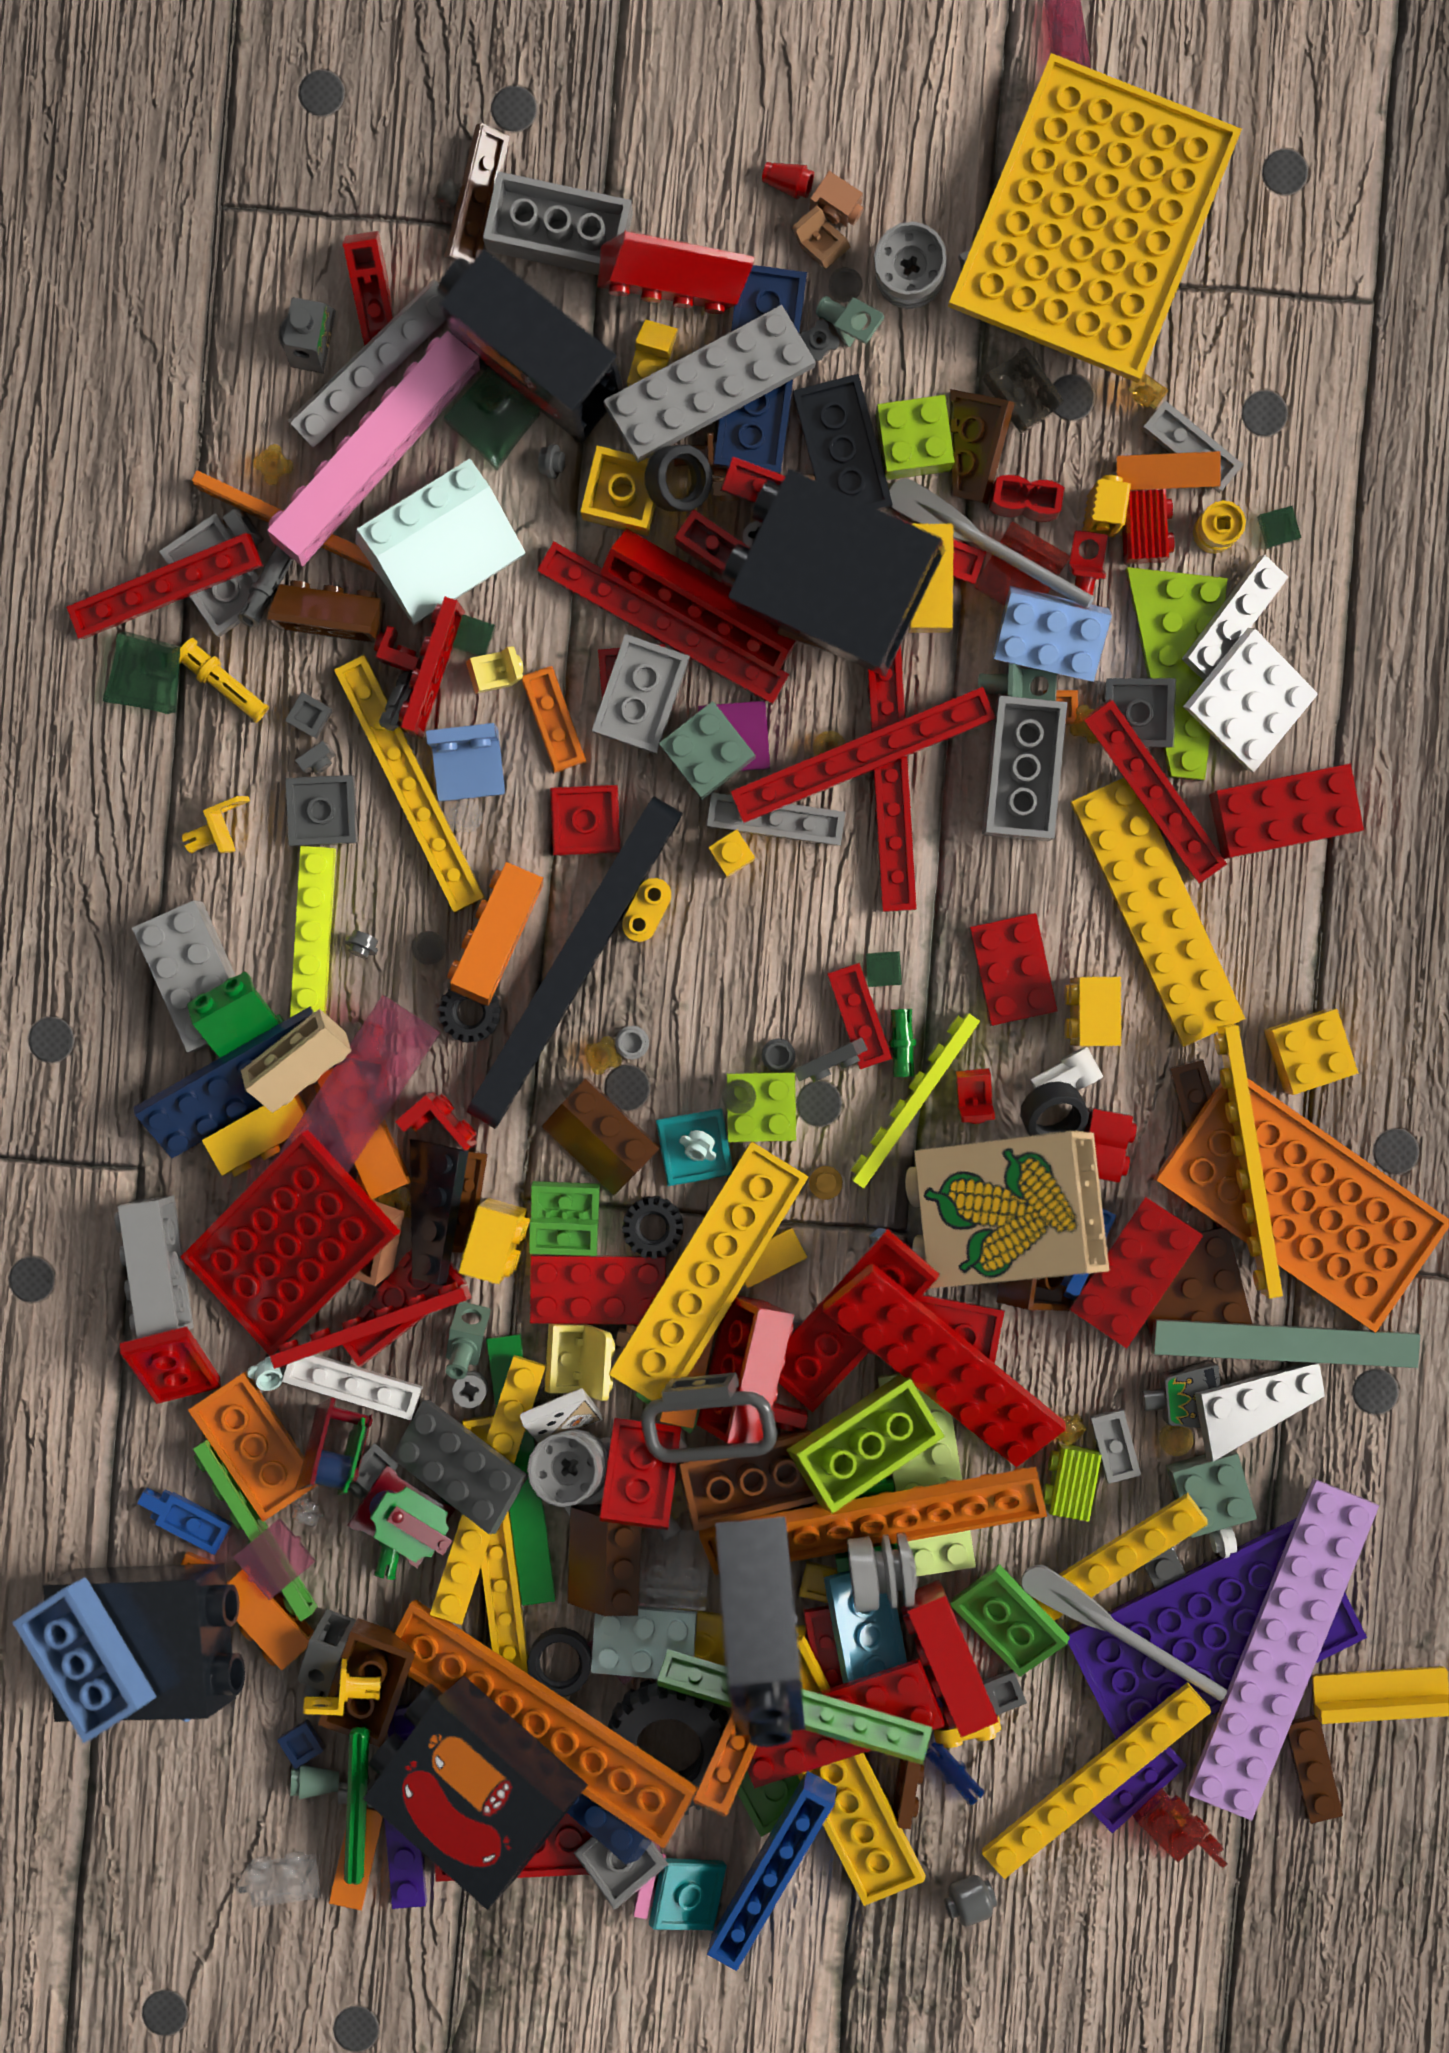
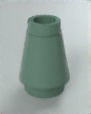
[290,1765,339,1800]

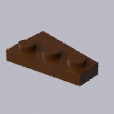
[950,389,1015,504]

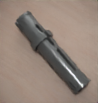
[238,546,293,628]

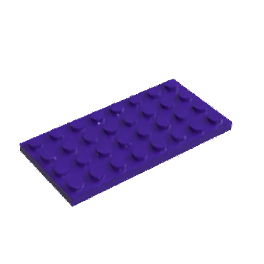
[1065,1518,1367,1739]

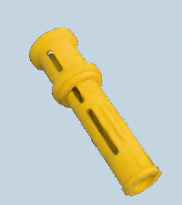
[174,638,269,723]

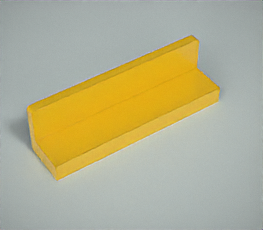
[1312,1666,1449,1724]

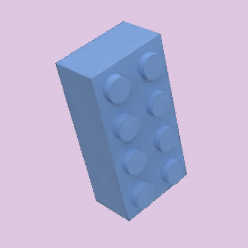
[12,1577,156,1744]

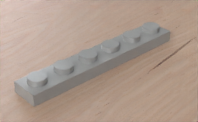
[288,280,446,448]

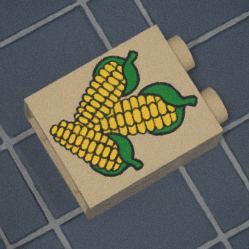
[905,1131,1109,1288]

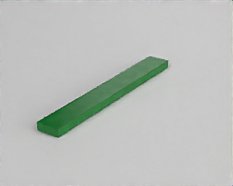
[487,1333,556,1606]

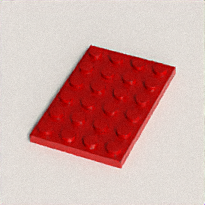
[180,1129,401,1356]

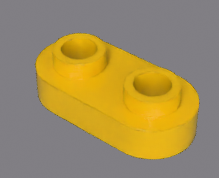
[622,878,672,942]
[933,1715,1001,1748]

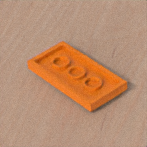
[188,1371,318,1522]

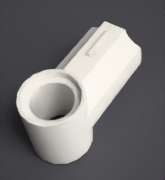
[1030,1046,1103,1090]

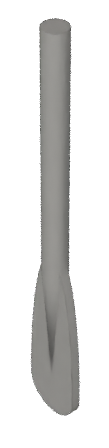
[889,479,1094,609]
[1022,1565,1227,1701]

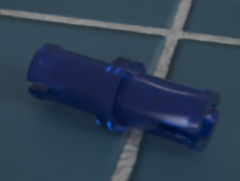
[925,1742,985,1806]

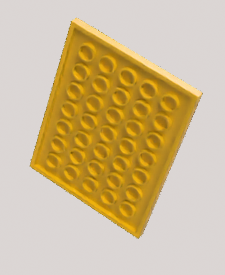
[948,53,1242,383]

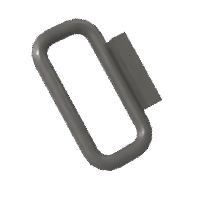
[641,1373,777,1463]

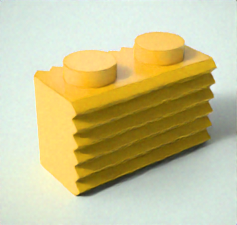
[1082,475,1131,537]

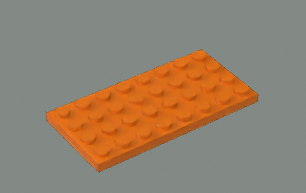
[1154,1078,1449,1333]

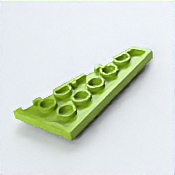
[1125,567,1228,781]

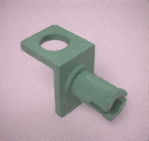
[816,296,884,347]
[978,663,1057,701]
[446,1302,491,1380]

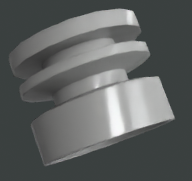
[874,221,946,309]
[528,1429,609,1507]
[847,1532,917,1613]

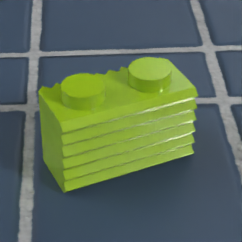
[1042,1443,1102,1522]

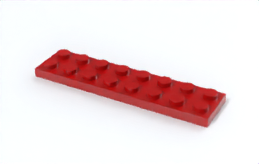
[823,1263,1066,1468]

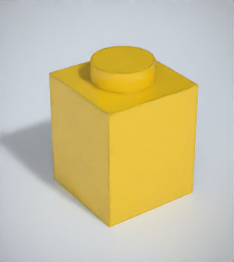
[708,829,755,878]

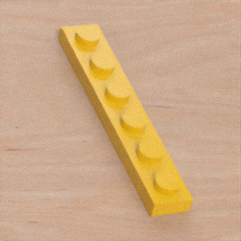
[1031,1493,1208,1621]

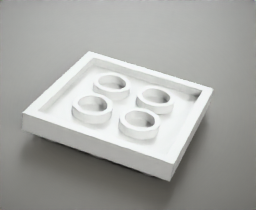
[1183,627,1318,772]

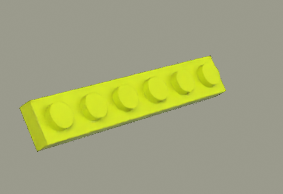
[290,846,336,1018]
[850,1013,980,1188]

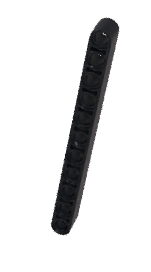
[466,796,683,1129]

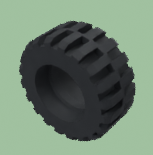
[607,1679,730,1816]

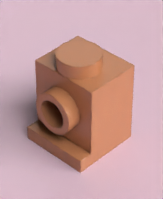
[809,170,864,227]

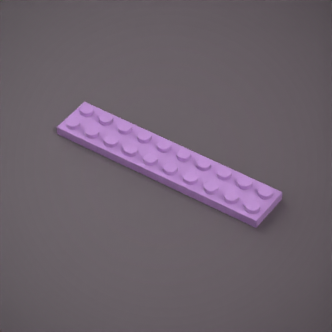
[1187,1478,1379,1821]

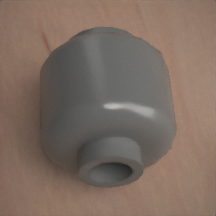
[944,1875,997,1927]

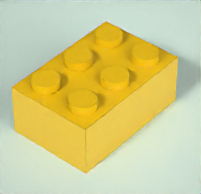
[459,1198,530,1285]

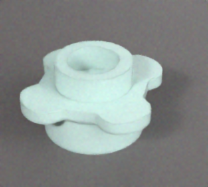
[680,1130,716,1161]
[247,1356,286,1391]

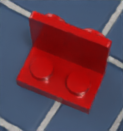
[395,1092,477,1151]

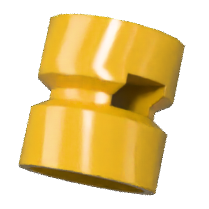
[1192,500,1246,554]

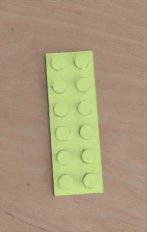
[877,1373,976,1576]

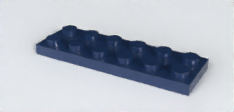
[713,265,807,474]
[133,1006,346,1159]

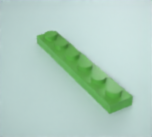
[193,1439,318,1622]

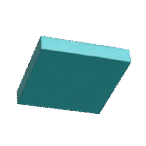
[656,1108,733,1186]
[649,1858,727,1931]

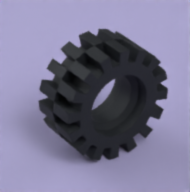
[438,988,502,1043]
[622,1196,684,1259]

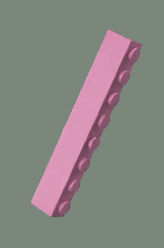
[267,331,480,567]

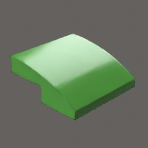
[529,1181,600,1256]

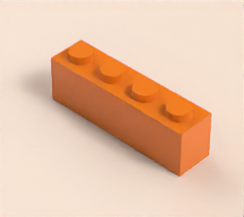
[447,862,544,1006]
[314,1059,410,1199]

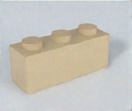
[241,1009,351,1113]

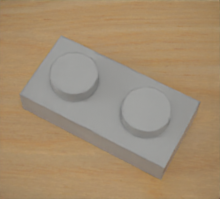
[1089,1408,1141,1484]

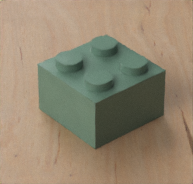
[659,701,756,800]
[1165,1450,1257,1538]

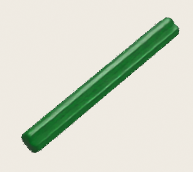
[344,1726,369,1885]

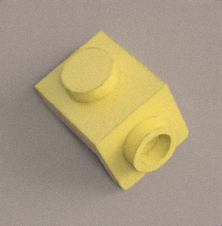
[466,646,523,694]

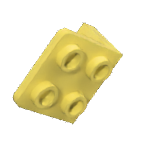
[544,1324,615,1401]

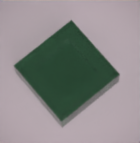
[1257,506,1301,549]
[453,614,496,656]
[865,951,902,987]

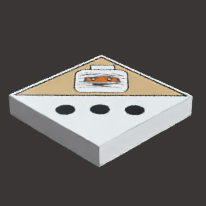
[520,1388,603,1443]

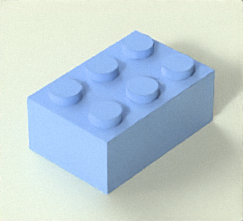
[993,586,1112,682]

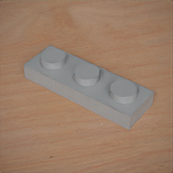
[1141,400,1244,494]

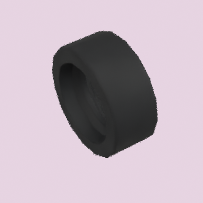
[645,445,712,512]
[1020,1081,1089,1136]
[527,1627,592,1696]

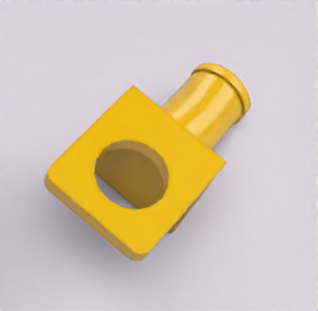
[182,796,250,854]
[303,1659,380,1715]

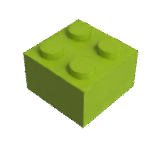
[875,395,955,481]
[727,1072,796,1142]

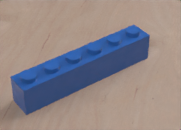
[707,1771,837,1971]

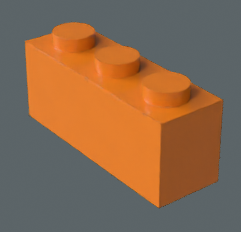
[226,1561,314,1671]

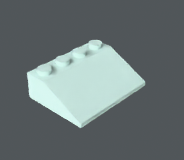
[355,458,525,625]

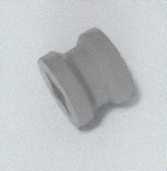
[452,1371,489,1408]

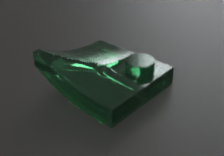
[444,368,540,471]
[103,631,180,714]

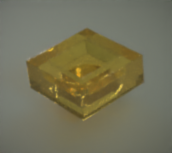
[1128,372,1169,409]

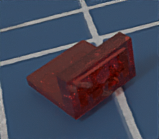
[974,522,1071,606]
[1132,1788,1228,1869]

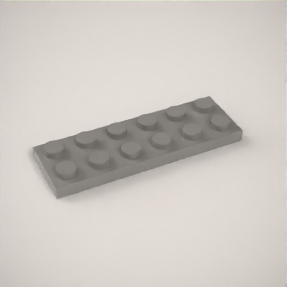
[604,305,816,463]

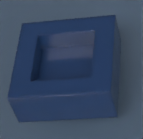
[277,1719,325,1769]

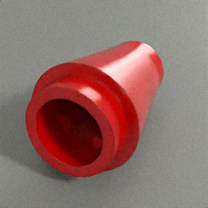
[762,162,814,200]

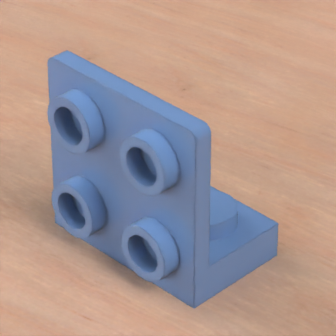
[426,723,505,802]

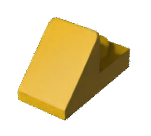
[627,319,678,386]

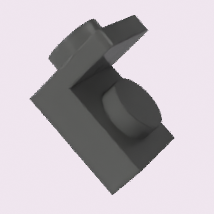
[348,1443,399,1499]
[1144,1546,1186,1589]

